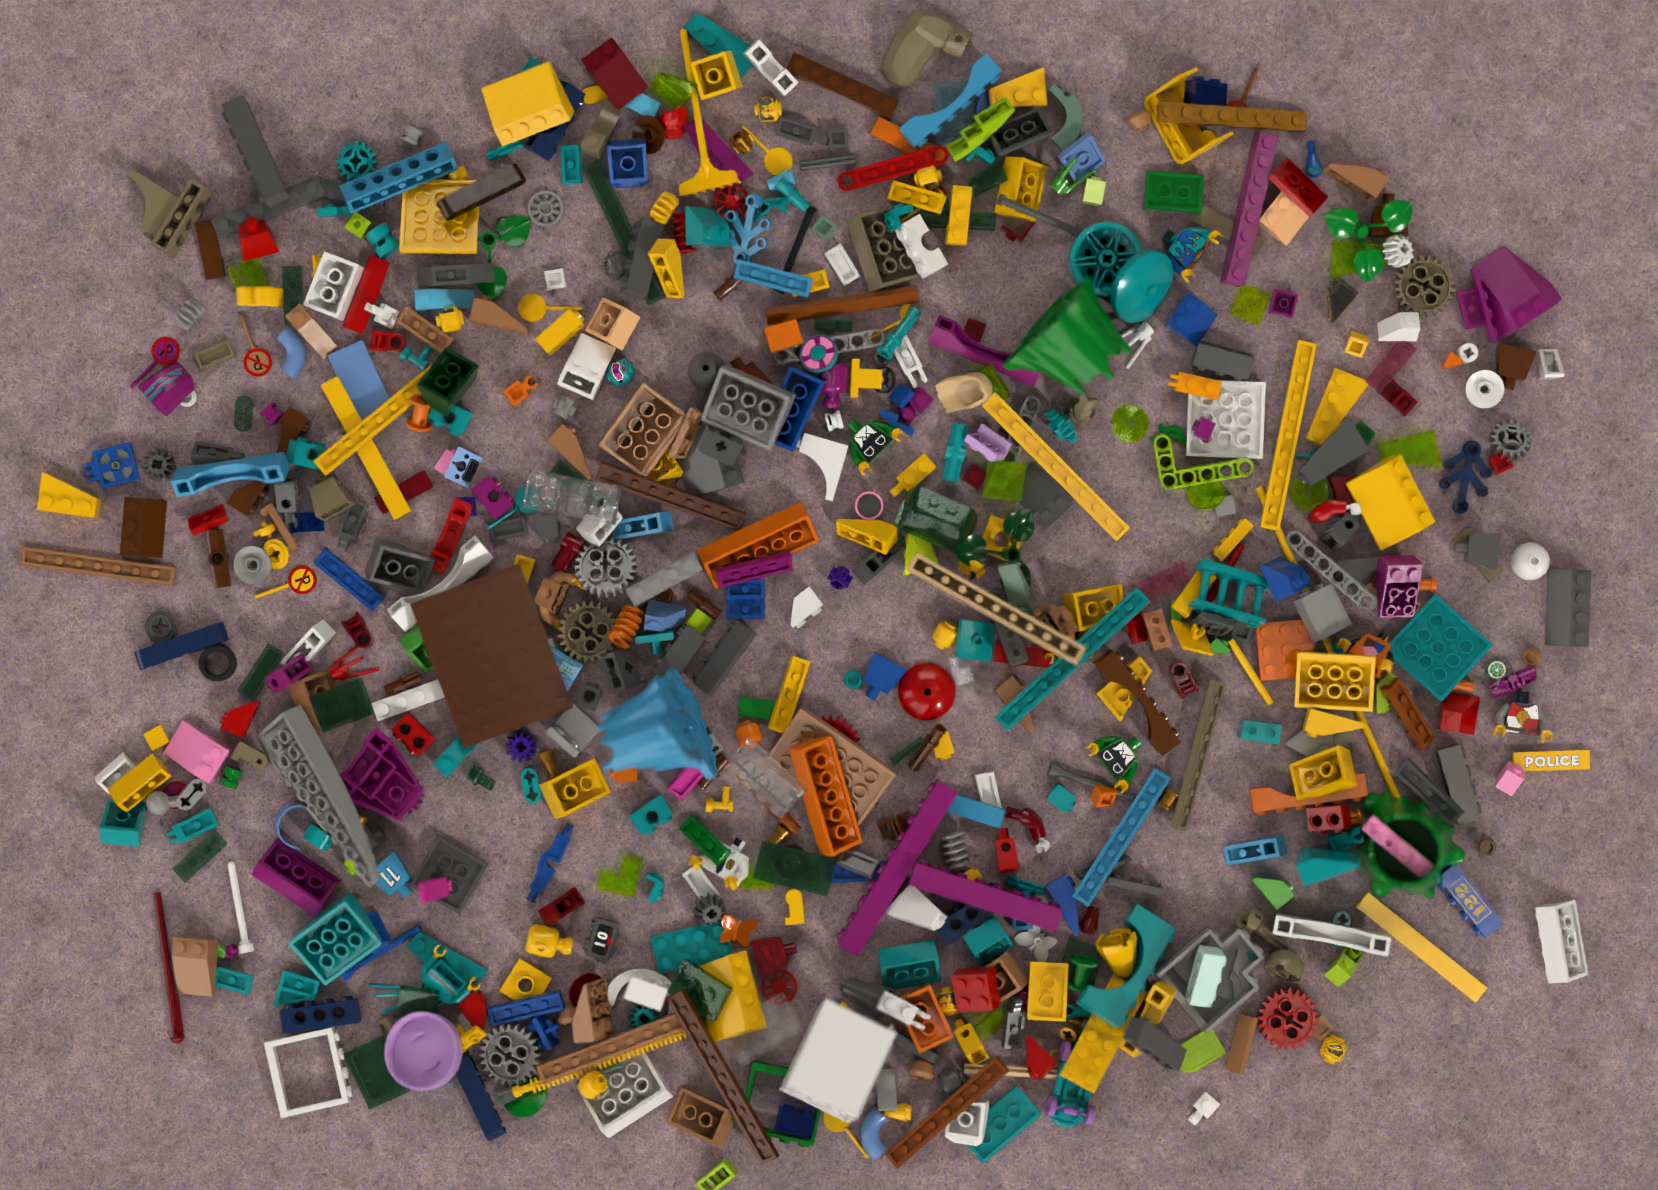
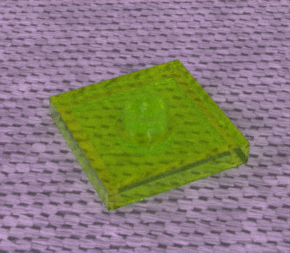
[983,460,1026,502]

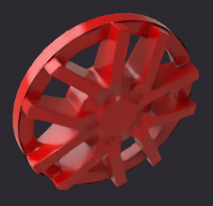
[714,183,748,219]
[761,969,797,1005]

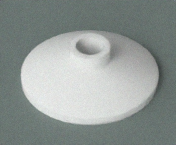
[1465,370,1504,408]

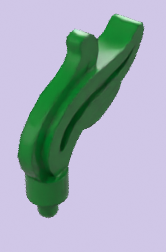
[1149,424,1186,447]

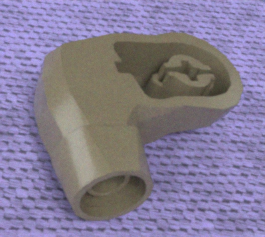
[881,9,973,88]

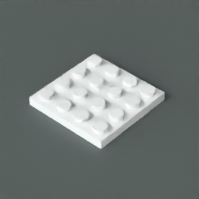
[1185,380,1266,459]

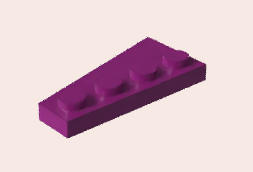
[683,119,755,192]

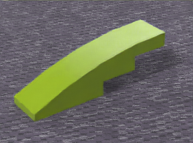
[945,97,1015,162]

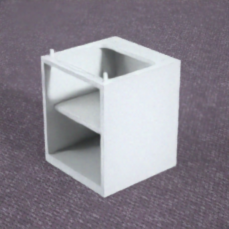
[779,999,896,1123]

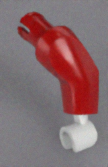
[1308,499,1361,524]

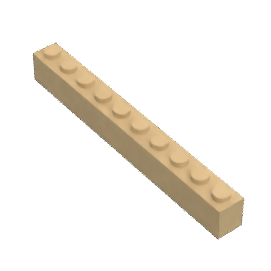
[907,553,1086,666]

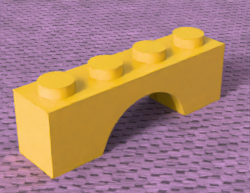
[1119,980,1178,1058]

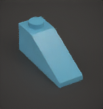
[415,289,475,311]

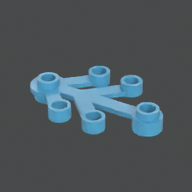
[725,193,772,265]

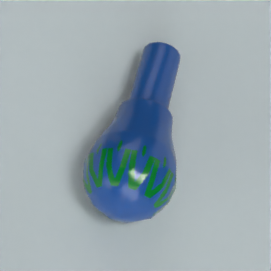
[1306,141,1323,178]

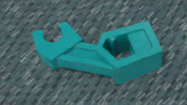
[746,196,796,223]

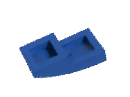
[879,409,915,437]

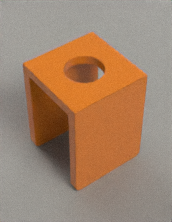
[764,319,803,354]

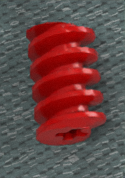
[673,213,697,253]

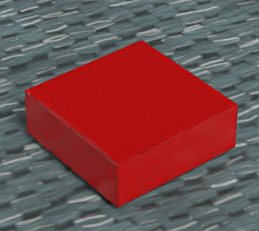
[1488,453,1513,475]

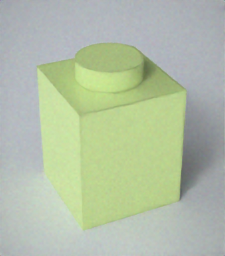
[1082,176,1106,206]

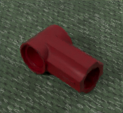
[551,532,585,573]

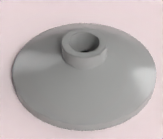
[233,546,271,584]

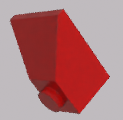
[1436,692,1480,735]

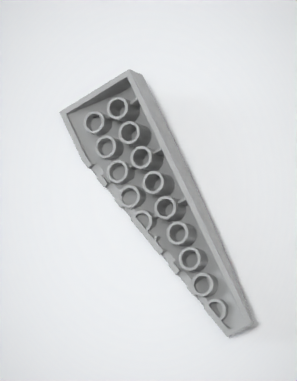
[257,705,380,887]

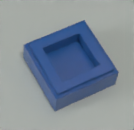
[888,383,915,409]

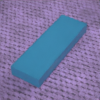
[947,794,1006,828]

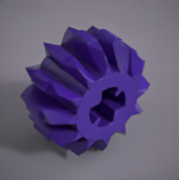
[505,730,538,763]

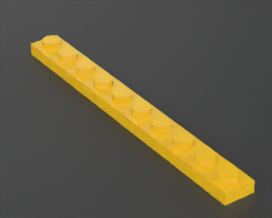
[1259,340,1317,531]
[981,392,1130,541]

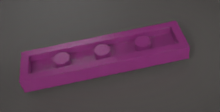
[716,551,793,588]

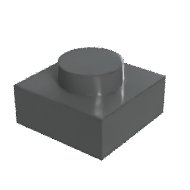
[828,128,849,150]

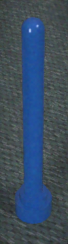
[341,925,422,981]

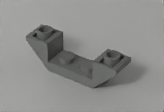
[417,263,494,286]

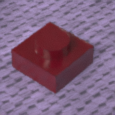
[962,464,989,490]

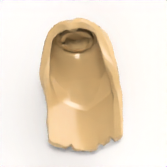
[935,372,993,414]

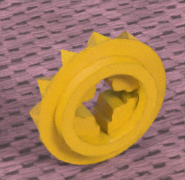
[262,538,290,569]

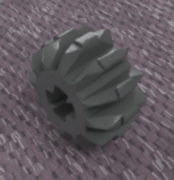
[142,448,176,481]
[692,893,726,927]

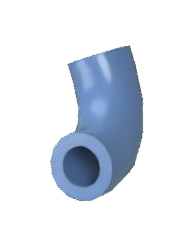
[277,326,306,379]
[860,1106,887,1160]

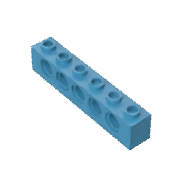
[339,142,458,214]

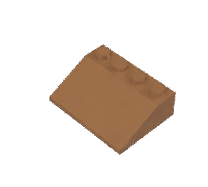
[597,382,687,477]

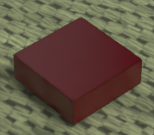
[964,318,986,342]

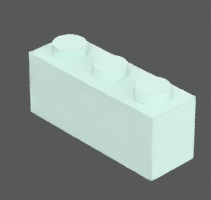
[1185,945,1227,1008]

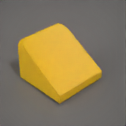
[1344,331,1369,358]

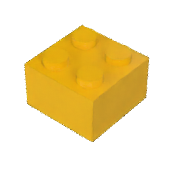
[690,50,743,100]

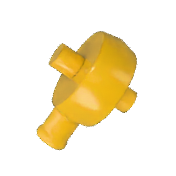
[253,521,276,538]

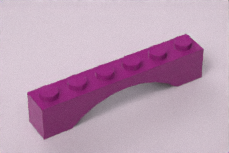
[928,315,1041,386]

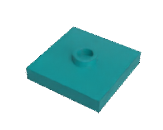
[955,619,995,662]

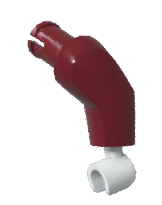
[1005,806,1050,853]

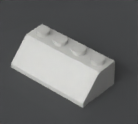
[1535,899,1588,983]

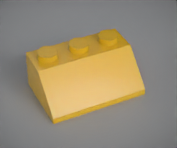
[994,156,1047,222]

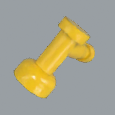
[706,786,733,813]

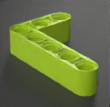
[1154,433,1254,489]

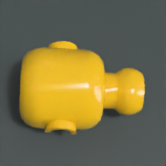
[525,924,573,958]

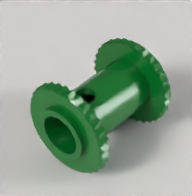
[1068,955,1098,992]

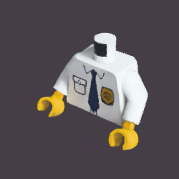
[688,837,749,890]

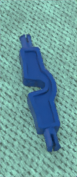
[526,823,574,903]

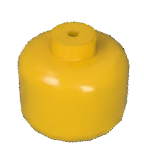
[448,164,468,180]

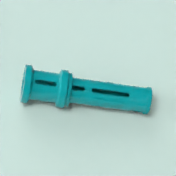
[877,307,921,360]

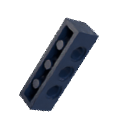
[936,882,998,946]
[280,995,361,1033]

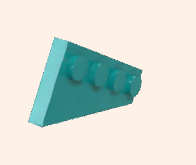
[684,13,754,79]
[406,932,489,987]

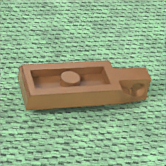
[668,407,703,458]

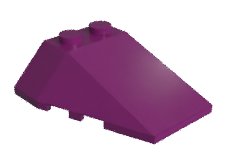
[1472,246,1562,341]
[339,727,424,821]

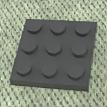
[410,836,488,915]

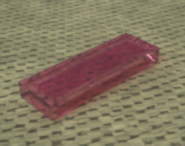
[1366,341,1417,393]
[1130,562,1191,599]

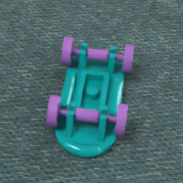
[1045,1034,1095,1127]

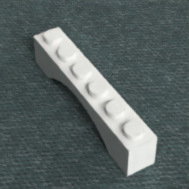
[387,535,494,632]
[1273,912,1391,957]

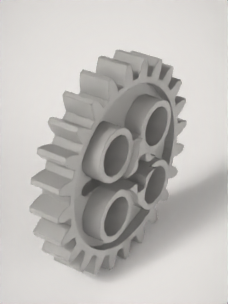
[574,537,637,598]
[479,1023,542,1086]

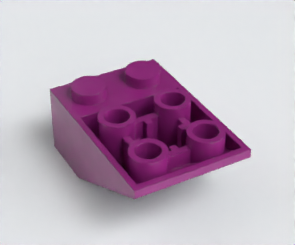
[1376,555,1424,618]

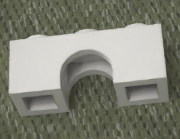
[743,40,799,96]
[895,214,948,279]

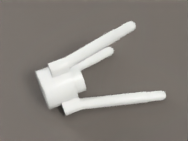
[1121,321,1154,369]

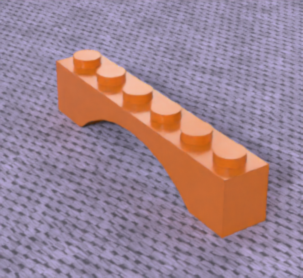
[1248,772,1368,815]

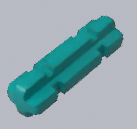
[486,139,523,161]
[1007,876,1045,896]

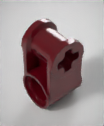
[341,611,374,649]
[1169,661,1199,699]

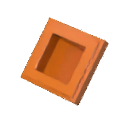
[1441,351,1463,369]

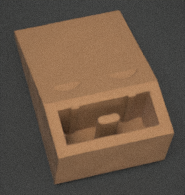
[572,978,614,1043]

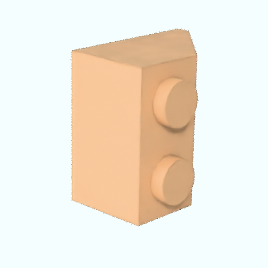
[1259,191,1309,246]
[585,297,640,350]

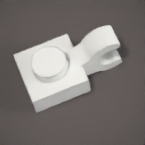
[364,302,400,329]
[1188,1091,1220,1125]

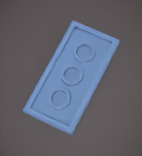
[327,340,389,420]

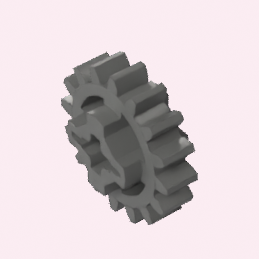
[1489,420,1532,461]

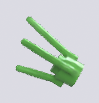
[1049,157,1097,195]

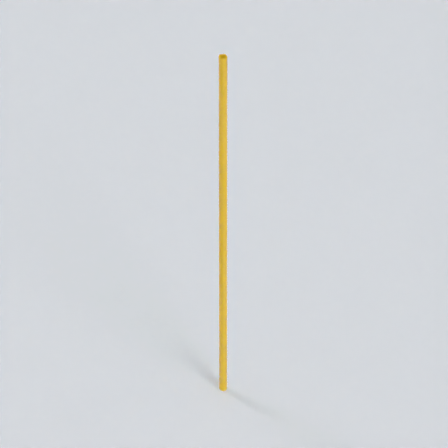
[1255,486,1400,798]

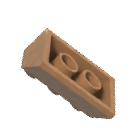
[288,669,351,735]

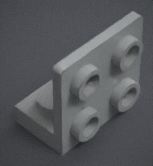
[546,704,599,758]

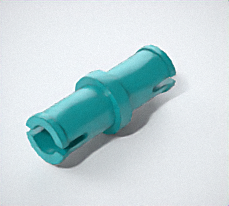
[775,178,811,213]

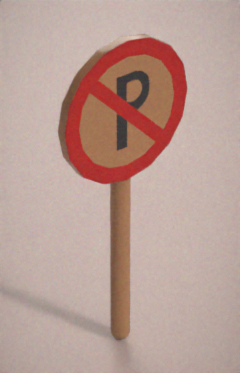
[240,314,272,377]

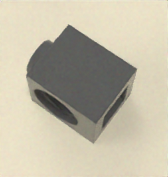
[576,682,602,712]

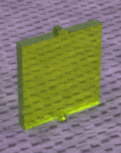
[1229,285,1271,326]
[974,1006,1005,1041]

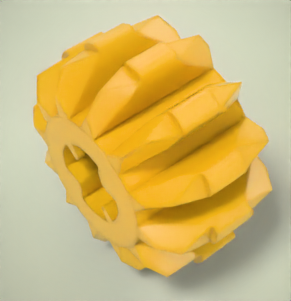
[650,191,679,224]

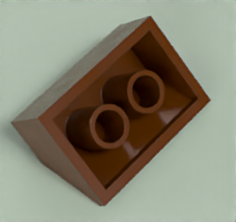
[120,497,167,558]

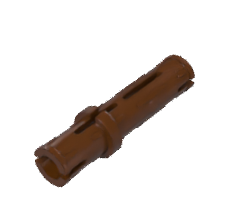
[908,724,946,771]

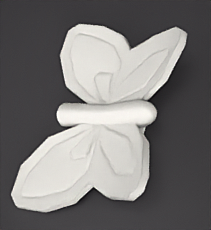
[1014,925,1057,962]

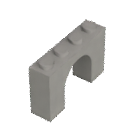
[625,552,704,607]

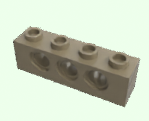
[151,178,213,258]

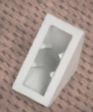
[1538,349,1564,379]

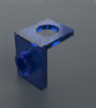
[289,512,324,533]

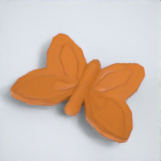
[720,914,758,947]

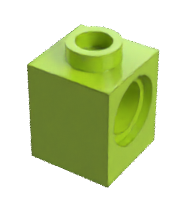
[344,212,374,240]

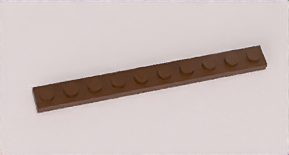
[666,989,780,1165]

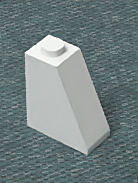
[885,885,947,931]

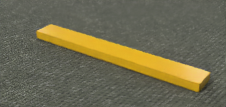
[313,364,432,476]
[321,376,412,520]
[1355,892,1487,1003]

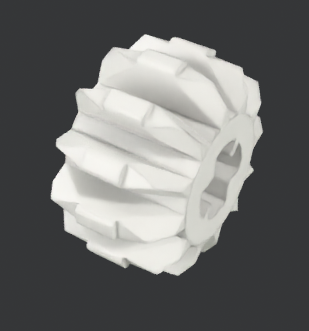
[1382,234,1414,268]

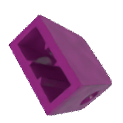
[266,653,312,693]

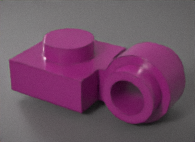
[898,387,934,424]

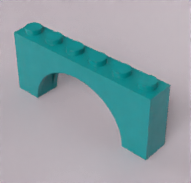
[1076,904,1176,1028]

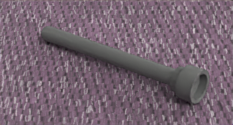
[1047,761,1136,801]

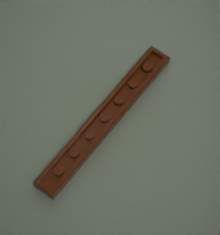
[595,461,746,531]

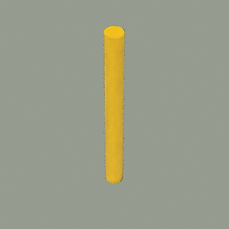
[1227,638,1273,706]

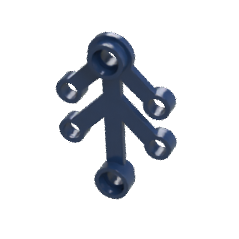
[1439,440,1492,514]

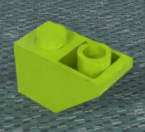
[1374,671,1407,715]
[1324,946,1364,987]

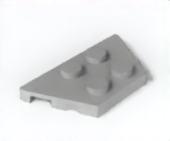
[1284,709,1352,757]

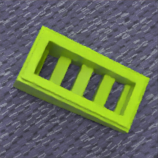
[695,1157,738,1190]

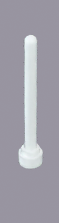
[227,861,254,954]

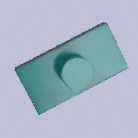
[635,628,674,655]

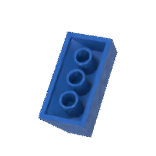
[774,366,825,452]

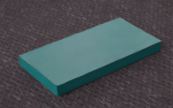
[968,1084,1042,1164]

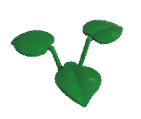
[1323,200,1412,282]
[475,216,531,299]

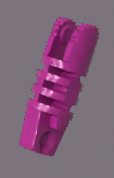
[1489,666,1537,698]

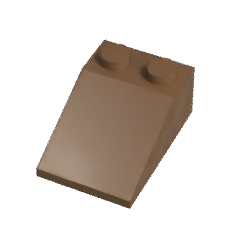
[1322,163,1389,202]
[469,296,530,335]
[172,935,219,997]
[975,950,1029,1016]
[667,1087,735,1147]

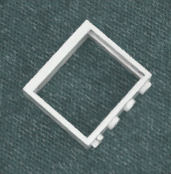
[264,1026,353,1118]

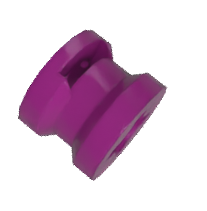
[260,402,284,426]

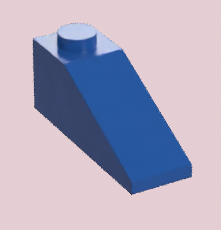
[1045,874,1079,936]

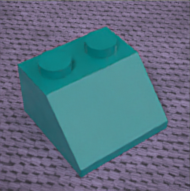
[685,206,729,247]
[99,799,146,847]
[963,916,1014,966]

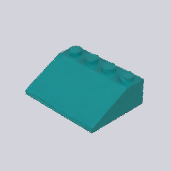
[1296,847,1360,887]
[288,892,383,986]

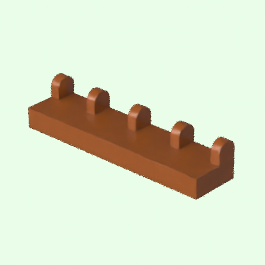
[1380,678,1435,750]

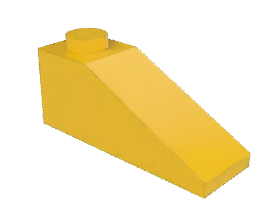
[648,239,685,298]
[836,519,898,555]
[1302,708,1366,738]

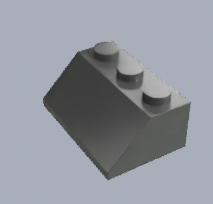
[989,107,1053,157]

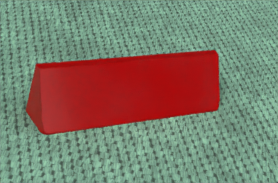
[342,255,390,334]

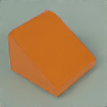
[1091,784,1118,807]

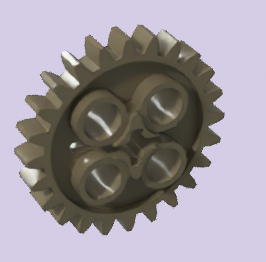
[1393,255,1456,318]
[556,600,616,663]

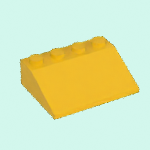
[481,61,575,146]
[1345,454,1435,551]
[1295,651,1376,712]
[693,950,768,1042]

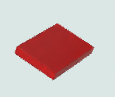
[1268,158,1328,217]

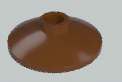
[632,115,665,154]

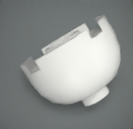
[1510,542,1550,580]

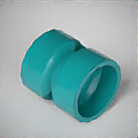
[365,222,400,259]

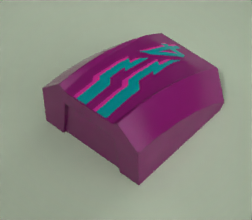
[138,362,195,416]

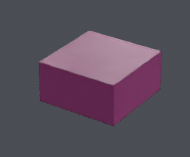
[1268,289,1298,318]

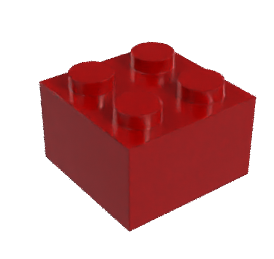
[951,966,1001,1012]

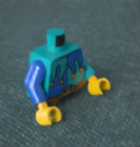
[1162,227,1223,283]

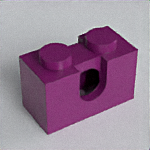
[471,475,515,520]

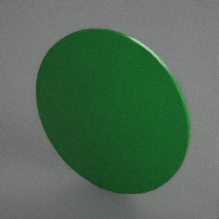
[504,1075,547,1118]

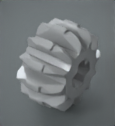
[173,297,205,330]

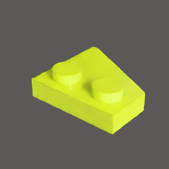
[903,527,939,576]

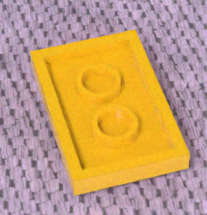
[1027,961,1069,1022]

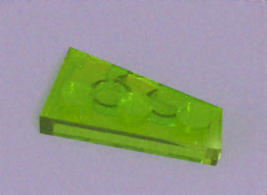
[1329,240,1388,279]
[1377,430,1442,467]

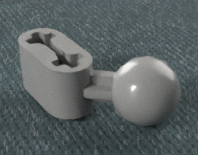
[146,776,207,815]

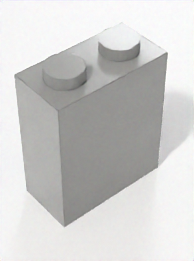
[1293,582,1352,642]

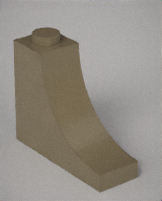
[580,99,624,160]
[127,169,178,240]

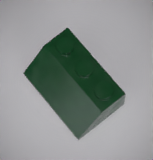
[416,347,479,416]

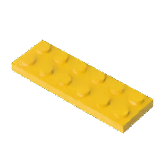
[1060,974,1147,1094]

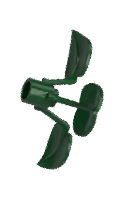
[955,509,1034,589]

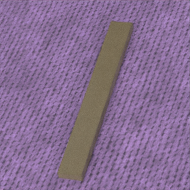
[1171,679,1226,831]

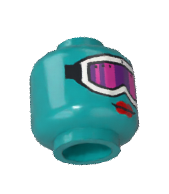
[606,359,636,386]

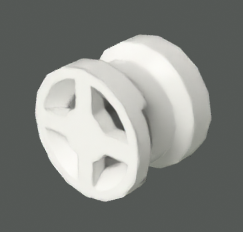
[1457,343,1478,363]
[824,410,844,432]

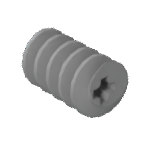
[941,830,969,871]

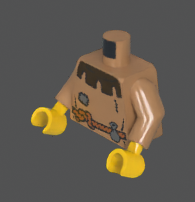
[534,571,584,631]
[1031,603,1077,664]

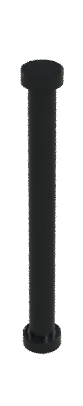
[773,206,818,295]

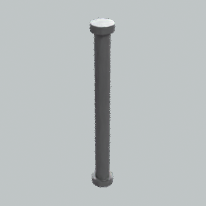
[997,194,1081,238]

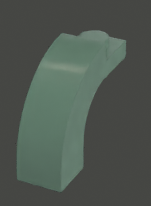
[1048,84,1083,152]

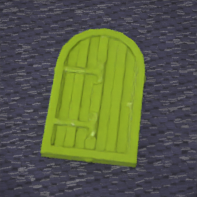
[1180,1029,1226,1073]

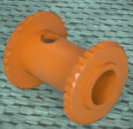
[405,394,432,432]

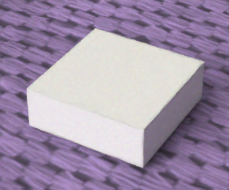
[544,268,566,291]

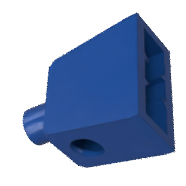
[864,652,906,700]

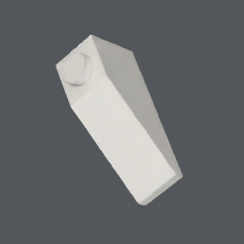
[280,619,336,675]

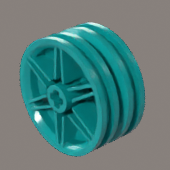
[1068,222,1143,299]

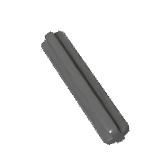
[799,153,856,171]

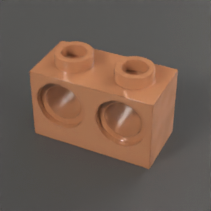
[1141,609,1172,651]

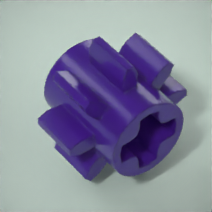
[827,566,853,590]

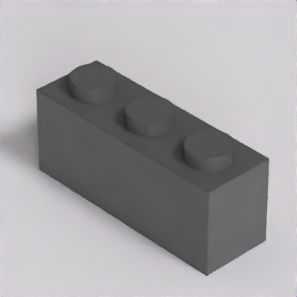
[1192,339,1255,381]

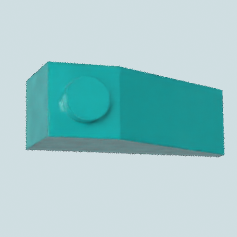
[433,736,478,777]

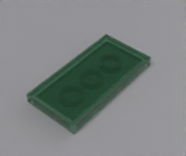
[753,840,837,897]

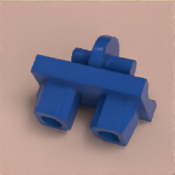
[527,1014,560,1051]

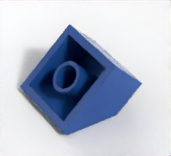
[1165,292,1217,347]
[1260,557,1311,602]

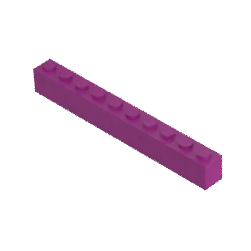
[837,778,958,956]

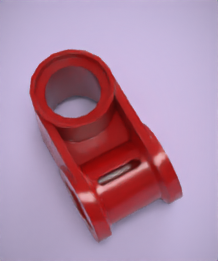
[369,330,407,352]

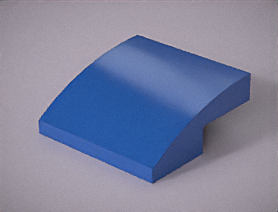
[726,579,765,620]

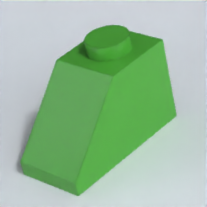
[1251,876,1295,910]

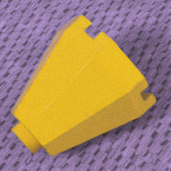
[1095,928,1137,978]

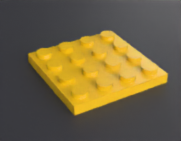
[399,179,480,254]

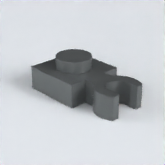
[1229,620,1254,653]

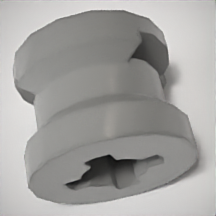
[399,124,423,147]

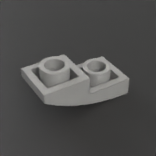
[875,1069,897,1111]

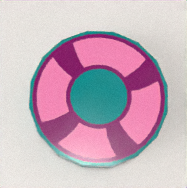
[800,335,838,373]

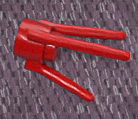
[329,646,380,681]

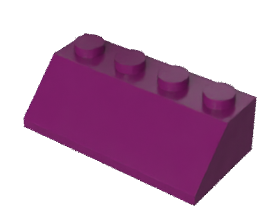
[251,838,341,917]

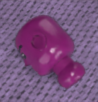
[816,362,849,408]

